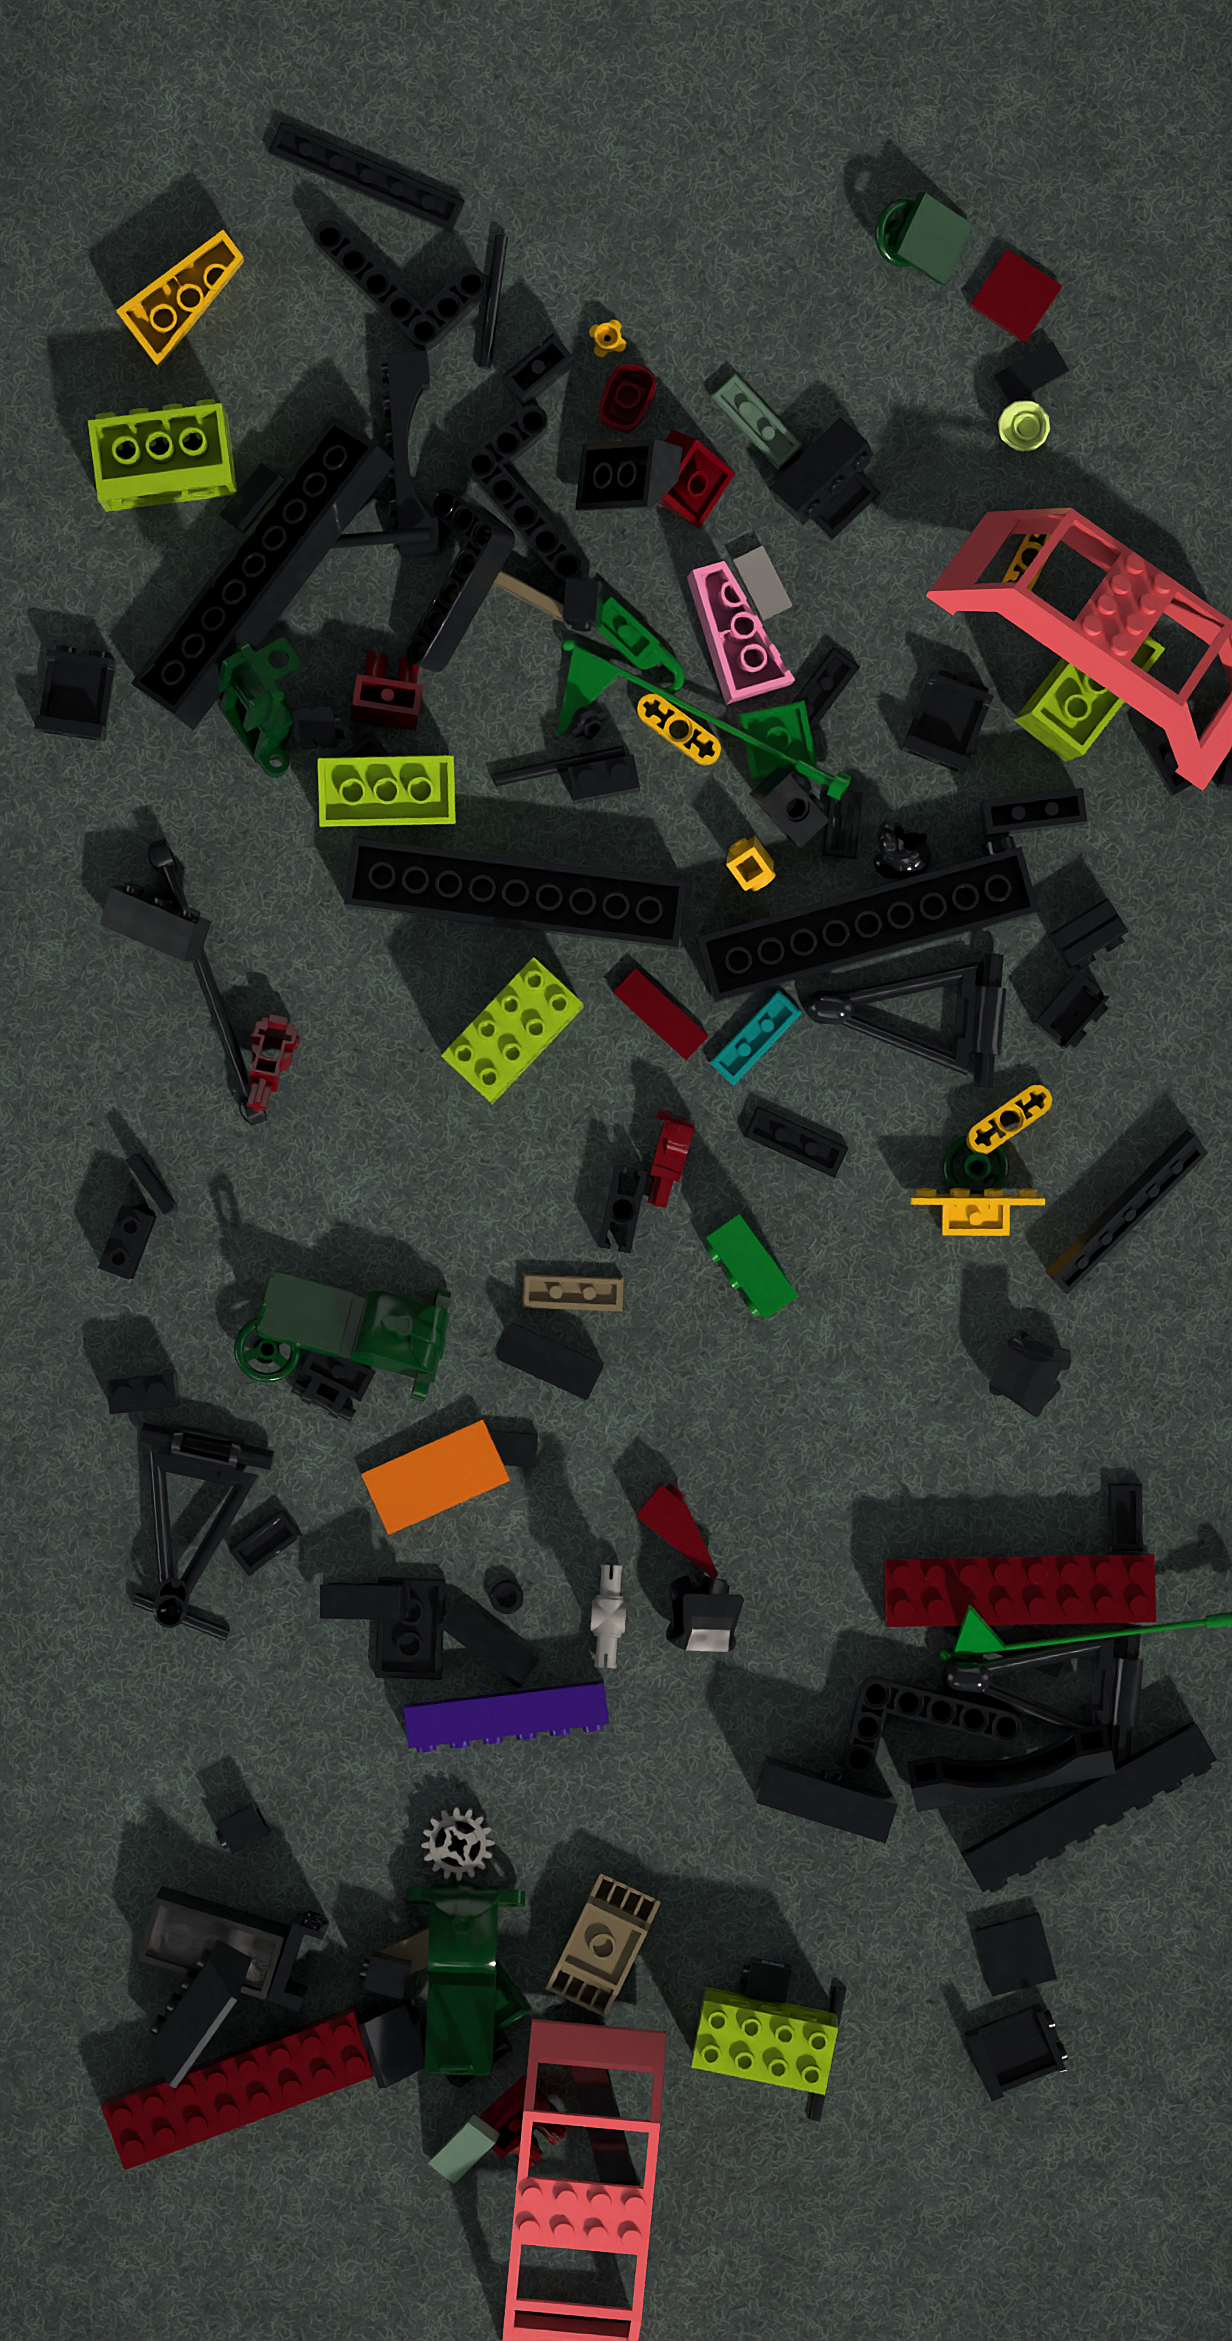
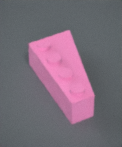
[687,561,795,705]

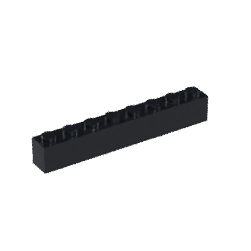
[961,1721,1217,1893]

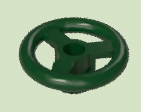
[875,199,915,267]
[942,1134,1009,1194]
[234,1317,301,1383]

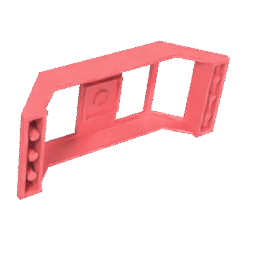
[926,508,1232,791]
[502,2019,667,2341]

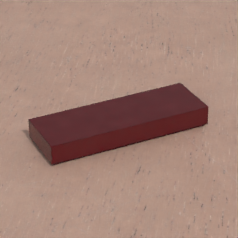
[613,968,709,1061]

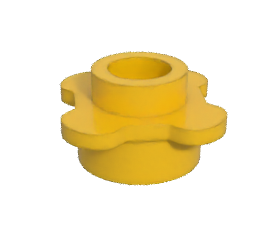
[589,320,626,357]

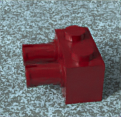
[350,651,423,731]
[479,2075,567,2167]

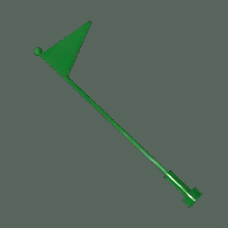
[557,637,851,801]
[939,1605,1232,1662]

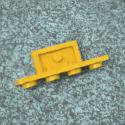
[909,1188,1045,1236]

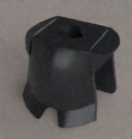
[989,1330,1071,1417]
[666,1576,744,1652]

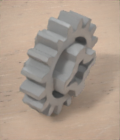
[421,1805,495,1881]

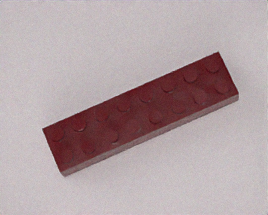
[883,1554,1157,1627]
[101,2005,374,2170]

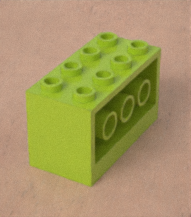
[88,399,238,512]
[1014,635,1165,761]
[318,755,456,827]
[441,957,584,1105]
[691,1987,838,2095]

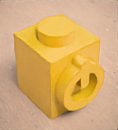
[726,836,776,891]

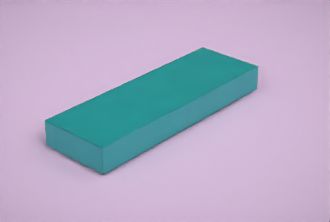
[709,990,802,1086]

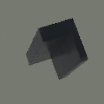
[497,1322,604,1400]

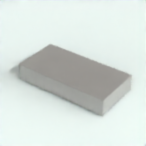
[733,545,792,621]

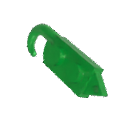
[594,597,685,695]

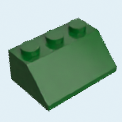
[704,1214,799,1319]

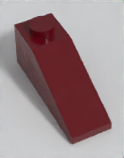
[636,1483,718,1579]

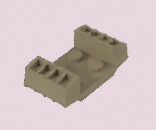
[545,1873,661,2018]

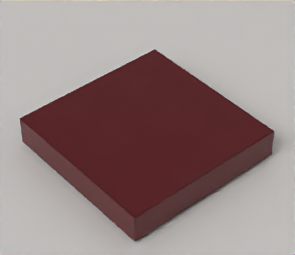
[969,249,1063,344]

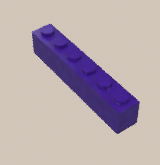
[404,1680,609,1753]

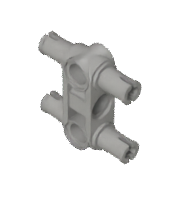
[591,1565,626,1668]

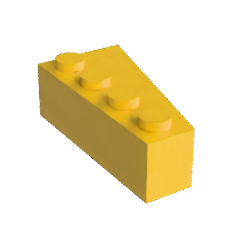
[116,230,244,369]

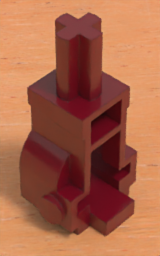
[247,1014,300,1112]
[647,1108,695,1208]

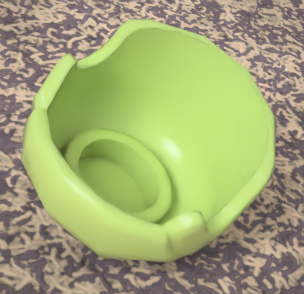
[998,400,1050,452]

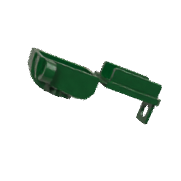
[216,638,301,778]
[255,1272,451,1402]
[406,1882,525,2076]

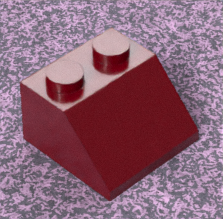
[657,429,735,529]

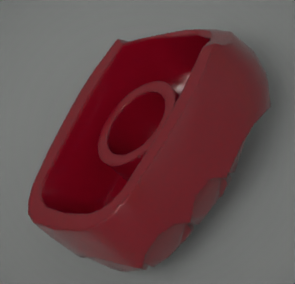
[598,363,657,435]

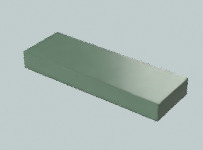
[711,373,803,471]
[428,2114,501,2184]

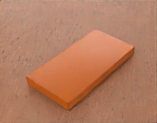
[361,1419,511,1535]

